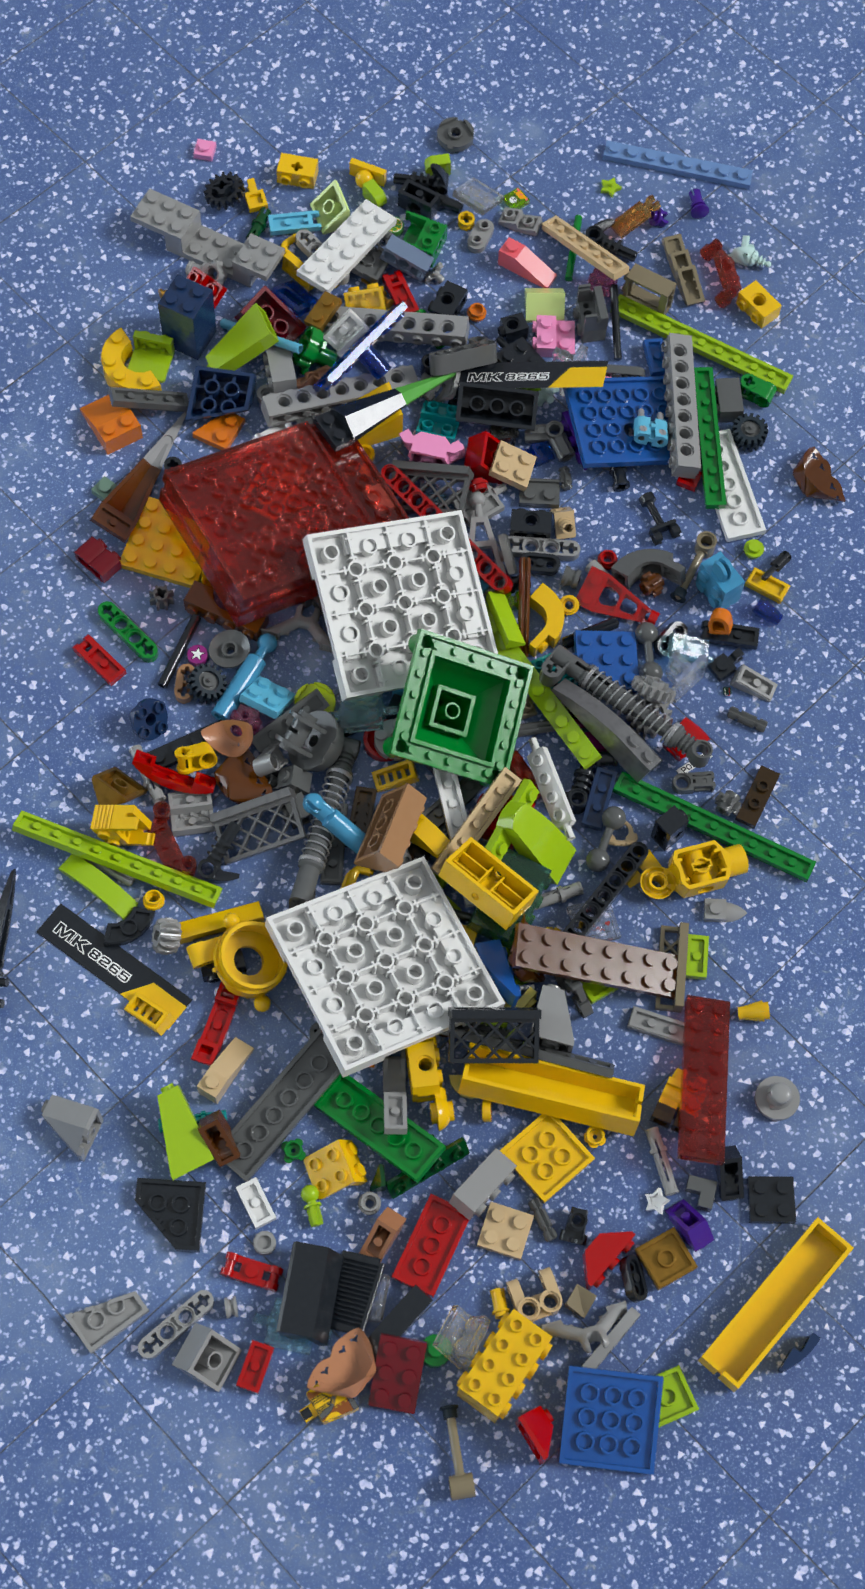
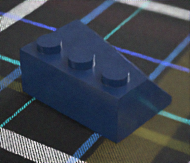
[185,366,256,421]

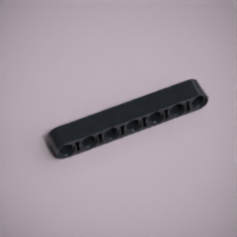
[563,842,648,936]

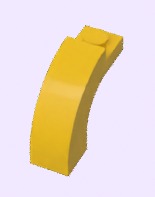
[529,583,564,658]

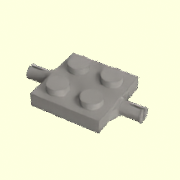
[449,477,507,527]

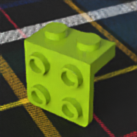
[128,330,175,383]

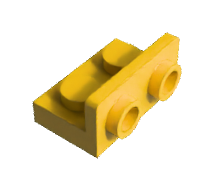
[343,283,386,310]

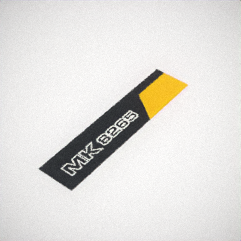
[458,361,608,388]
[37,903,192,1030]

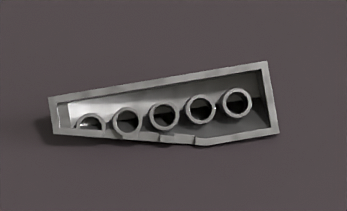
[551,679,663,783]

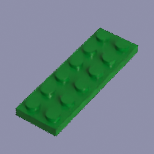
[314,1074,446,1183]

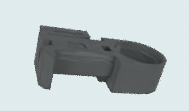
[554,976,594,1019]

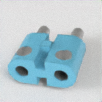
[634,408,668,447]

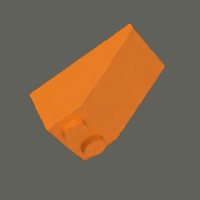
[80,394,143,455]

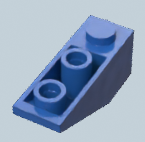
[474,939,521,1007]

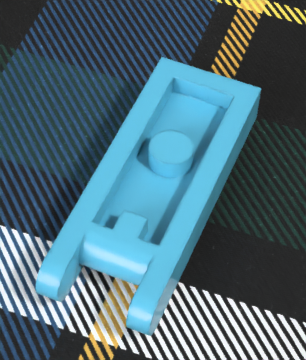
[268,210,322,236]

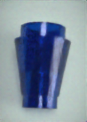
[752,598,784,626]

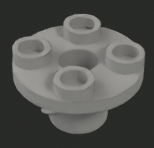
[754,1076,800,1122]

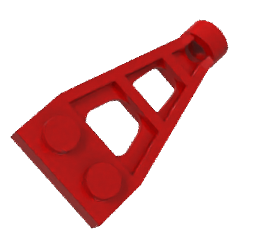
[576,566,660,625]

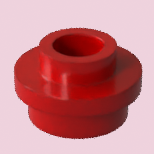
[469,477,488,493]
[597,550,618,570]

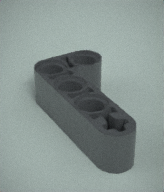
[429,336,497,376]

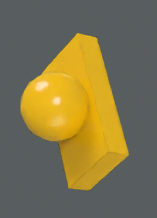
[349,158,387,188]

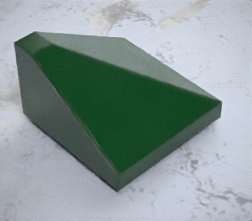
[370,1163,386,1192]

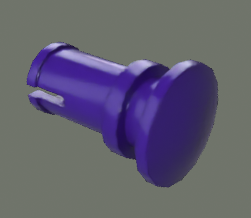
[689,188,709,219]

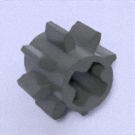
[149,585,174,611]
[715,790,742,817]

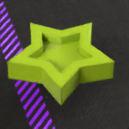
[600,177,622,198]

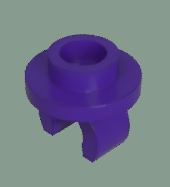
[649,207,669,227]

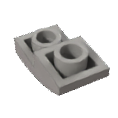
[498,207,543,236]

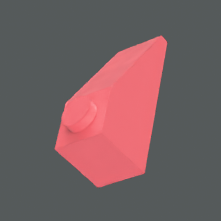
[498,237,557,288]

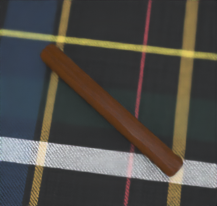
[518,557,531,658]

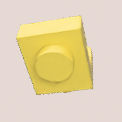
[504,987,537,1007]

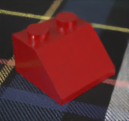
[464,431,507,484]

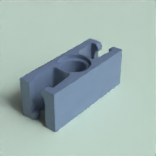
[380,234,434,282]

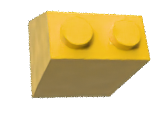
[355,382,403,447]

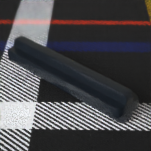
[562,617,619,649]

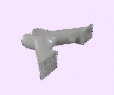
[261,604,333,653]
[541,1301,627,1353]

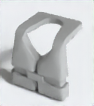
[420,371,461,403]

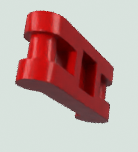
[220,1251,284,1292]

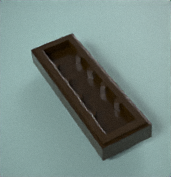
[735,765,780,829]
[345,786,377,848]

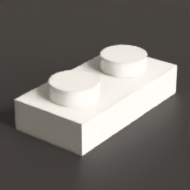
[236,1177,276,1230]

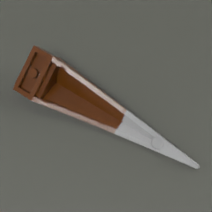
[90,412,187,543]

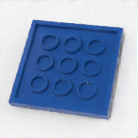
[558,1365,664,1475]

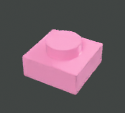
[193,139,216,161]

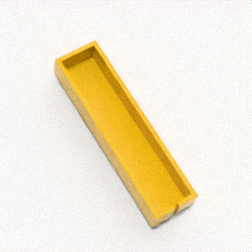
[458,1042,645,1137]
[698,1217,854,1392]

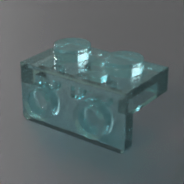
[668,632,714,667]

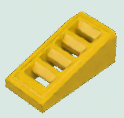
[371,760,420,792]
[124,992,174,1036]

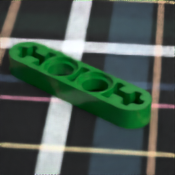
[98,601,159,663]

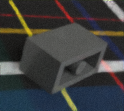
[714,377,744,423]

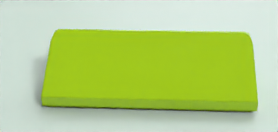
[485,591,526,649]

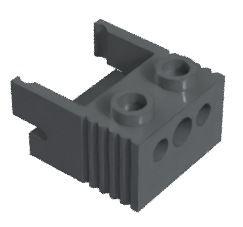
[573,283,609,343]

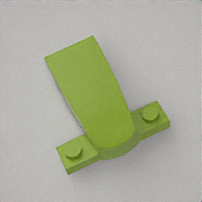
[485,779,576,885]

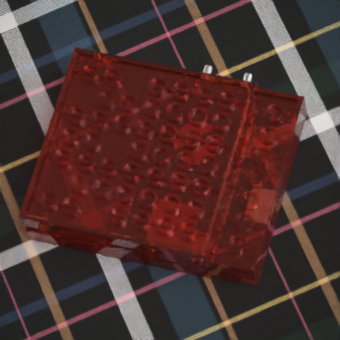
[159,421,409,627]

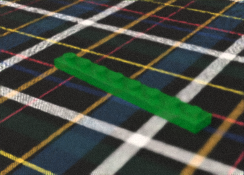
[694,367,727,509]

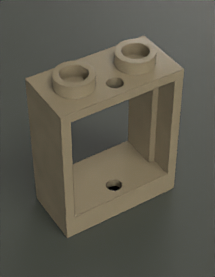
[621,263,677,315]

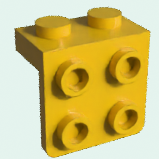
[304,1139,368,1199]

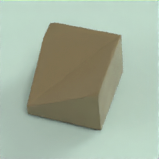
[564,1284,597,1318]

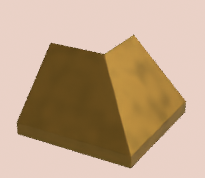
[92,767,148,805]

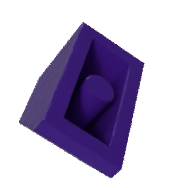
[665,1199,714,1252]

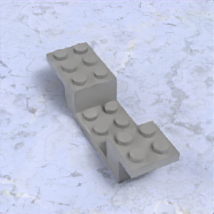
[130,188,285,288]

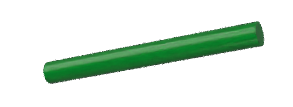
[565,215,582,282]

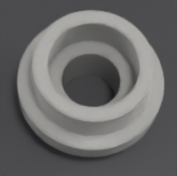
[358,1192,381,1215]

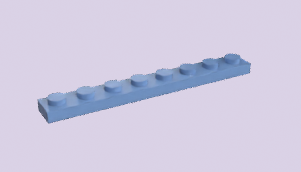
[603,140,753,190]

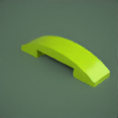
[58,854,138,920]

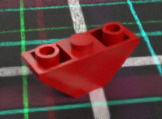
[583,1231,636,1290]

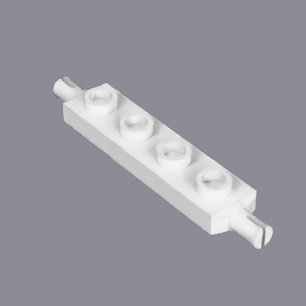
[527,737,576,841]

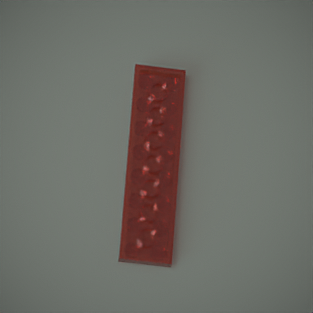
[677,995,730,1166]

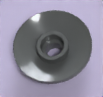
[209,630,250,668]

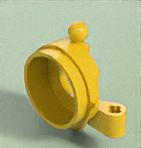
[186,913,288,1012]

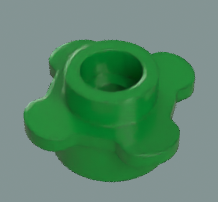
[281,1138,306,1163]

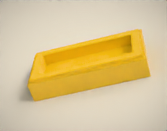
[744,567,790,604]

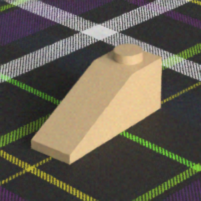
[197,1037,254,1104]

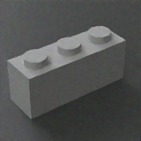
[262,345,297,394]
[449,1148,517,1221]

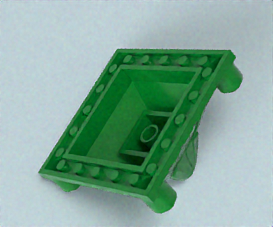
[383,628,534,787]

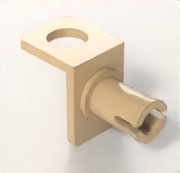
[550,507,576,539]

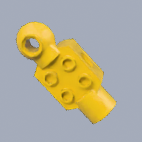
[640,840,749,899]
[405,1036,455,1132]

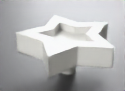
[645,1187,670,1215]

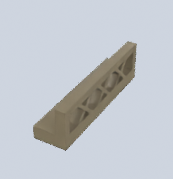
[655,922,689,1013]

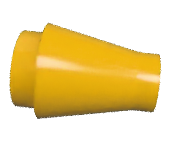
[737,1000,770,1022]

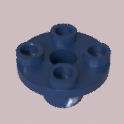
[129,698,168,740]

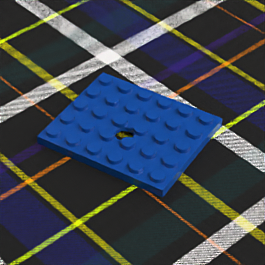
[563,376,670,468]

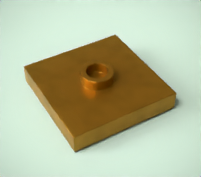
[634,1227,698,1291]

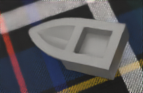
[704,898,747,922]

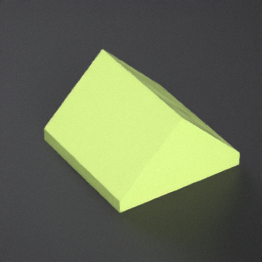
[310,180,350,234]
[524,288,565,323]

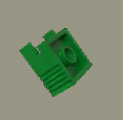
[403,211,447,268]

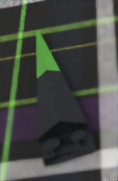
[313,372,456,452]

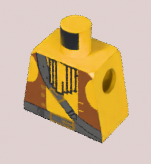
[299,1383,359,1425]

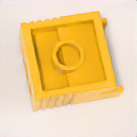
[90,805,156,847]

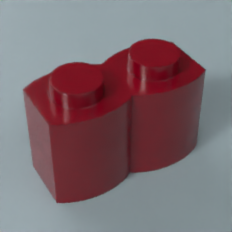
[74,536,122,584]

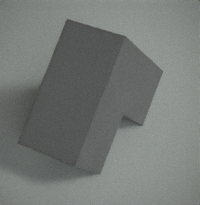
[685,1175,718,1212]

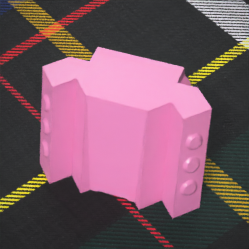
[399,429,466,465]

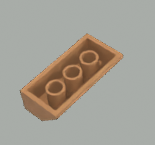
[354,783,427,872]

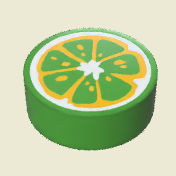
[389,217,404,236]

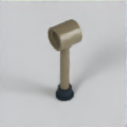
[670,531,717,603]
[440,1404,476,1501]

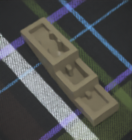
[661,234,705,306]

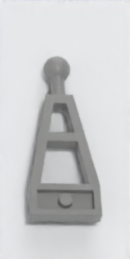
[469,491,506,595]

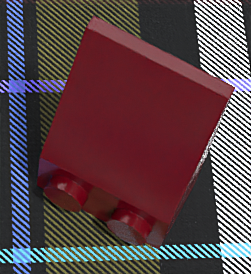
[234,285,307,342]

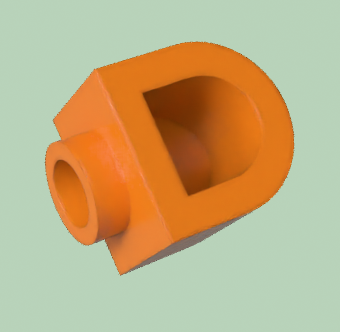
[708,608,733,635]

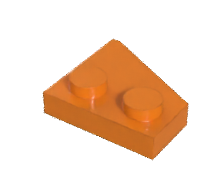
[192,414,245,453]

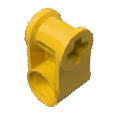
[174,742,218,774]

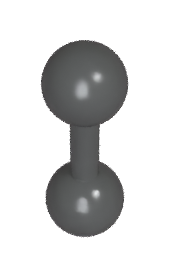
[635,622,663,679]
[586,806,626,872]

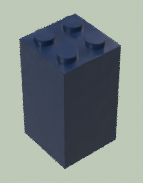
[158,274,217,360]

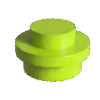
[744,539,764,559]

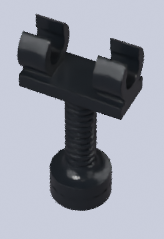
[638,492,681,546]

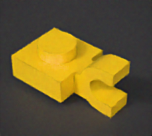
[245,178,268,213]

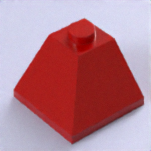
[515,1405,554,1465]

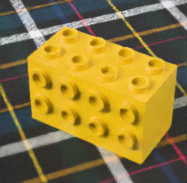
[456,1309,553,1423]

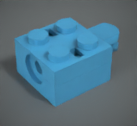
[695,551,745,609]

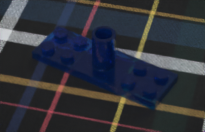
[312,301,408,393]

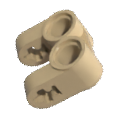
[506,1267,563,1322]

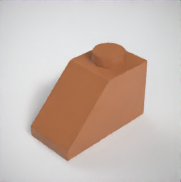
[359,1207,407,1263]

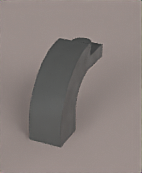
[611,549,686,590]

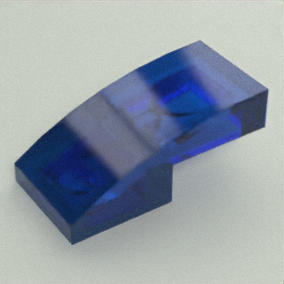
[522,441,555,468]

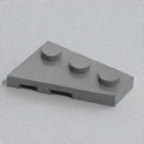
[64,1291,150,1355]

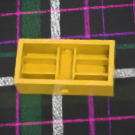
[438,837,539,930]

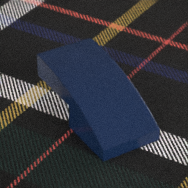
[778,1333,821,1373]

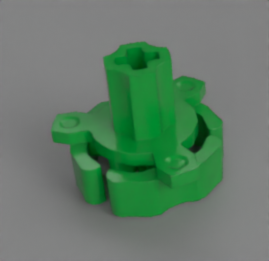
[292,325,337,375]

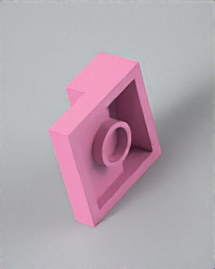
[532,315,575,358]

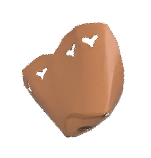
[307,1328,376,1399]

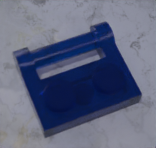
[271,280,318,318]

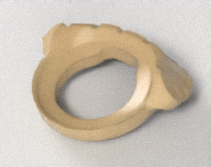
[602,821,638,846]

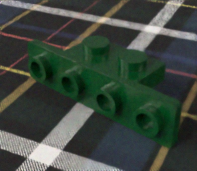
[386,1134,470,1199]

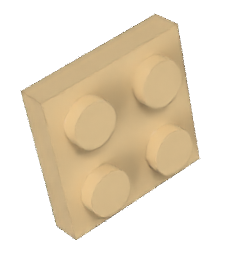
[488,440,537,491]
[477,1202,534,1261]

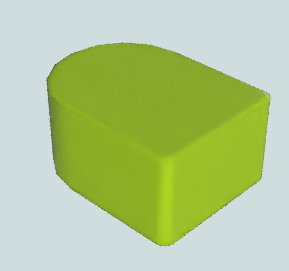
[424,153,451,176]
[362,179,387,207]

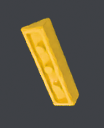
[179,901,264,944]

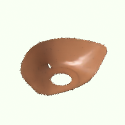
[201,720,253,757]

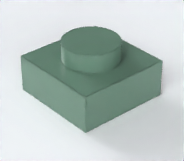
[91,476,117,501]

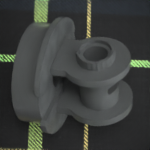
[275,709,344,772]

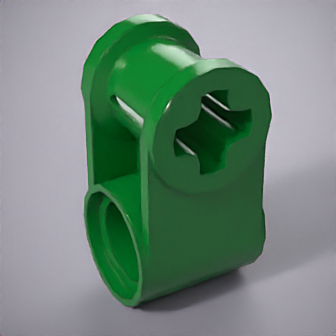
[740,374,777,408]

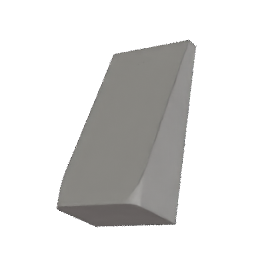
[730,664,778,702]

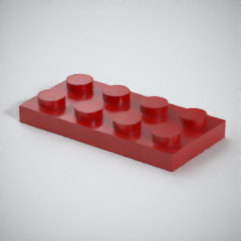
[391,1194,469,1298]

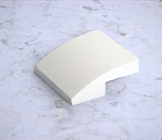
[323,308,378,366]

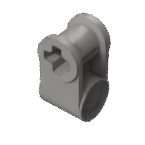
[252,743,289,777]

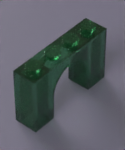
[467,848,552,950]

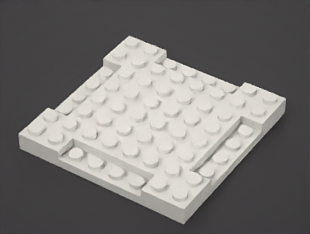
[302,510,498,702]
[265,856,505,1077]

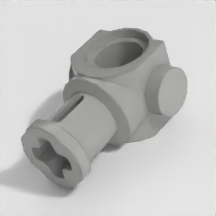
[186,260,227,285]

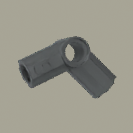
[525,420,575,462]

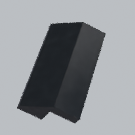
[276,1241,343,1346]

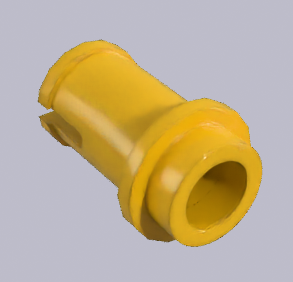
[490,1288,510,1319]

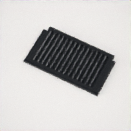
[330,1250,385,1336]

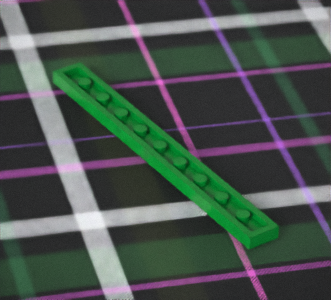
[613,771,816,883]

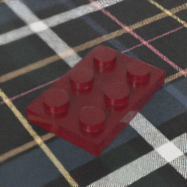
[368,1333,427,1414]

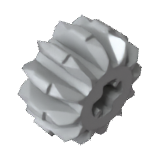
[151,917,182,955]

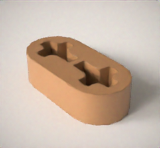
[174,664,194,704]

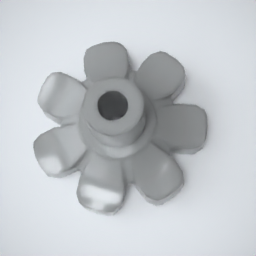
[424,262,445,284]

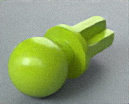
[301,1185,323,1227]

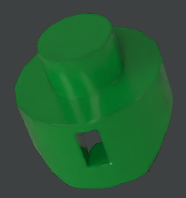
[423,1334,451,1368]

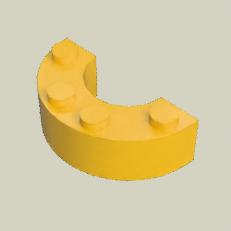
[101,328,162,391]

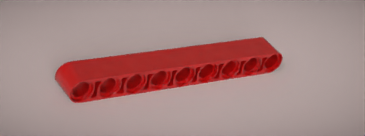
[381,464,513,594]

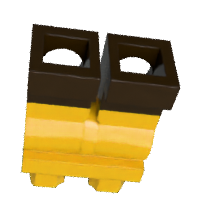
[649,1068,707,1138]

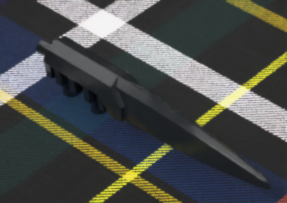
[0,869,16,1008]

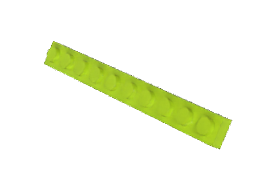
[610,294,793,394]
[485,603,602,769]
[12,810,223,909]

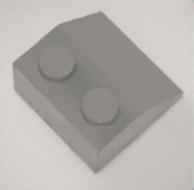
[172,1323,242,1392]

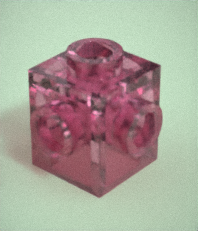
[588,268,618,297]
[230,704,262,736]

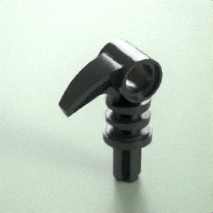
[393,163,449,195]
[585,218,638,262]
[564,764,595,814]
[197,821,241,881]

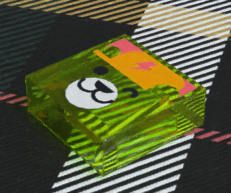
[503,187,530,209]

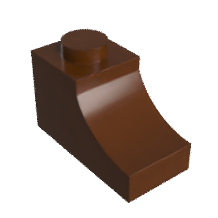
[197,1109,240,1167]

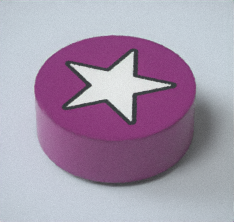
[187,645,208,667]

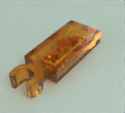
[611,195,661,239]

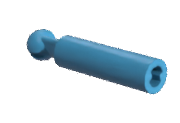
[211,633,278,721]
[302,793,380,872]

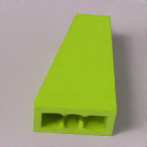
[206,303,279,371]
[157,1083,215,1180]

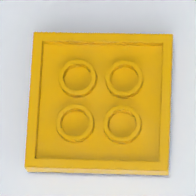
[500,1114,595,1204]

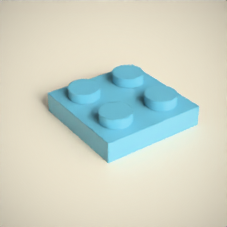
[239,676,296,720]

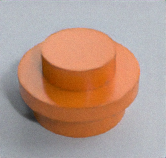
[467,303,486,322]

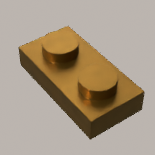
[304,291,342,331]

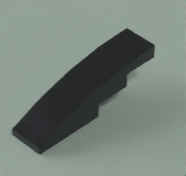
[368,1285,433,1363]

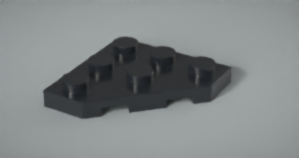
[135,1178,206,1253]

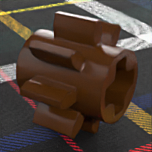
[639,571,665,598]

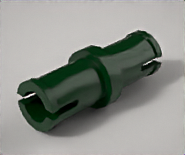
[246,207,271,239]

